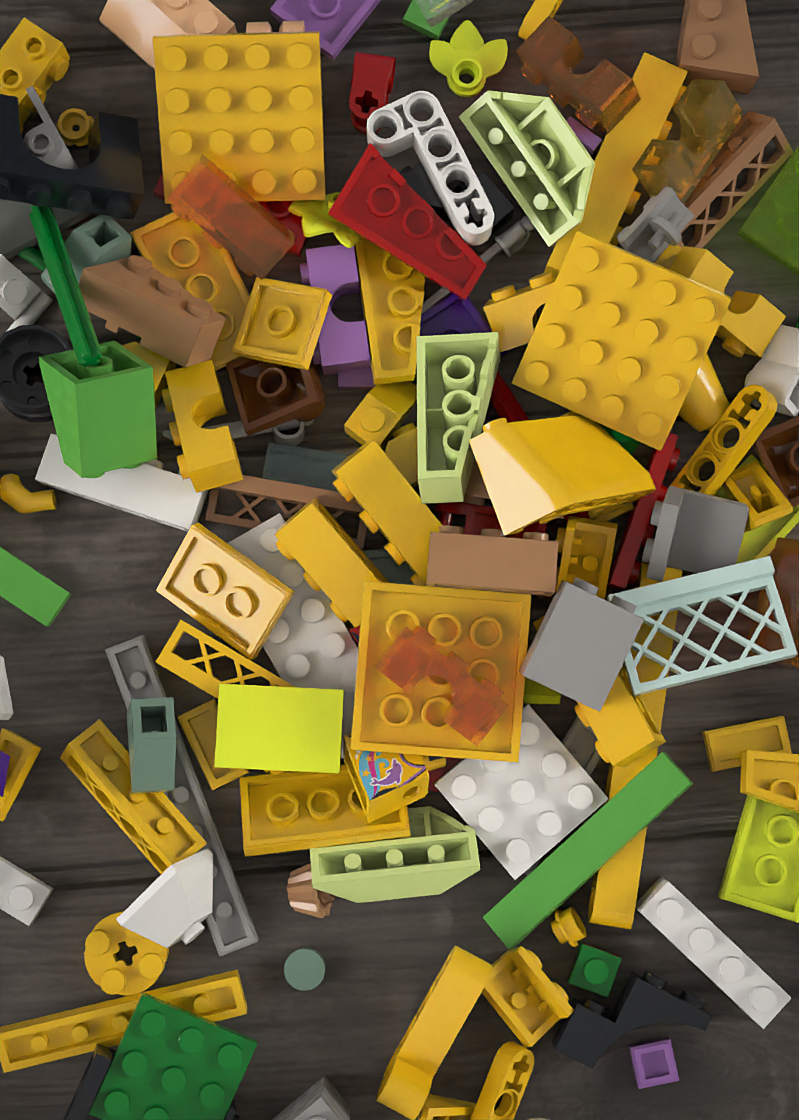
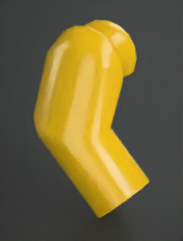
[0,474,57,514]

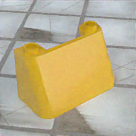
[469,411,656,536]

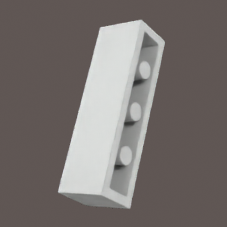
[35,433,209,532]
[635,876,791,1029]

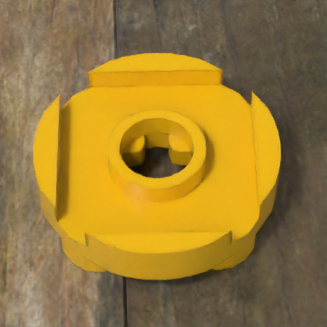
[84,910,169,996]

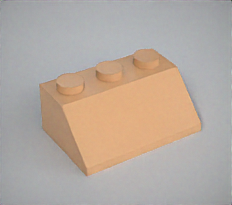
[99,0,237,70]

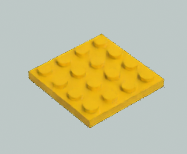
[152,31,326,204]
[512,230,732,451]
[350,581,531,763]

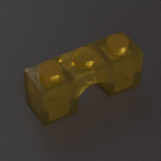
[632,79,744,205]

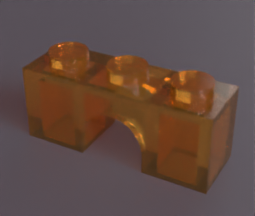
[516,16,641,135]
[373,625,509,746]

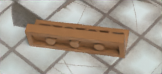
[673,111,794,248]
[205,475,367,549]

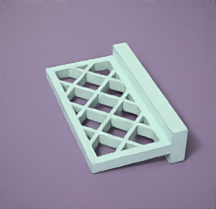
[607,556,798,696]

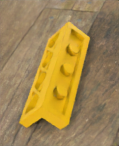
[156,620,295,699]
[60,719,207,875]

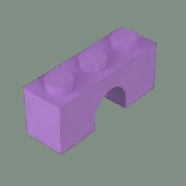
[300,244,371,376]

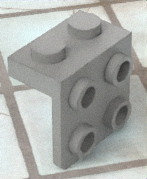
[642,486,749,582]

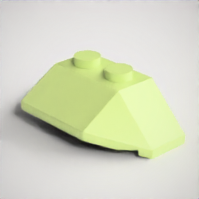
[459,90,595,247]
[310,806,480,903]

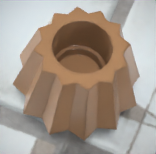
[287,863,336,918]

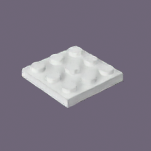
[434,704,609,880]

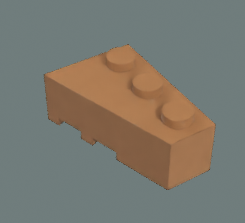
[675,0,759,94]
[78,255,226,368]
[426,526,558,600]

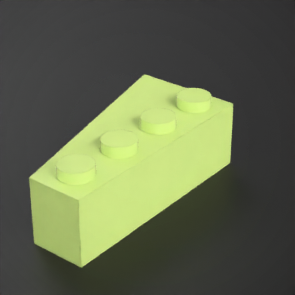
[416,332,500,504]

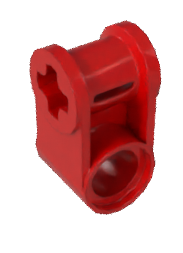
[349,52,396,134]

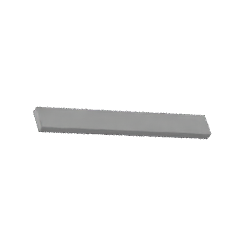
[105,635,259,956]

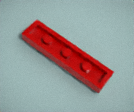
[607,433,681,591]

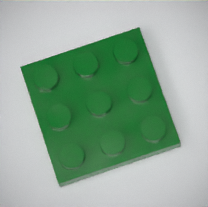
[89,992,257,1120]

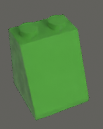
[39,341,157,479]

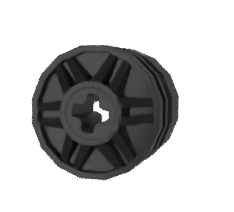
[0,325,70,423]

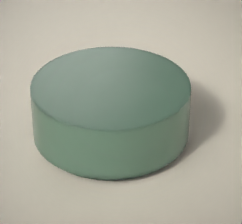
[284,947,326,991]

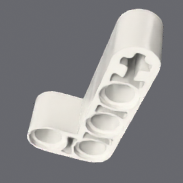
[367,91,494,246]

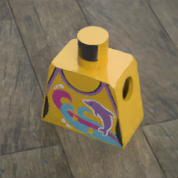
[343,734,446,823]

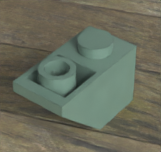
[41,214,132,293]
[126,697,176,793]

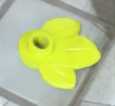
[429,20,508,97]
[288,192,362,248]

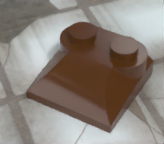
[226,357,325,435]
[753,416,799,507]

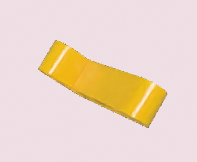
[375,945,493,1120]

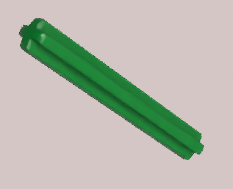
[29,205,102,367]

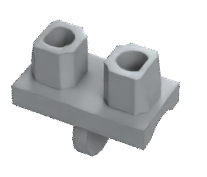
[617,186,694,262]

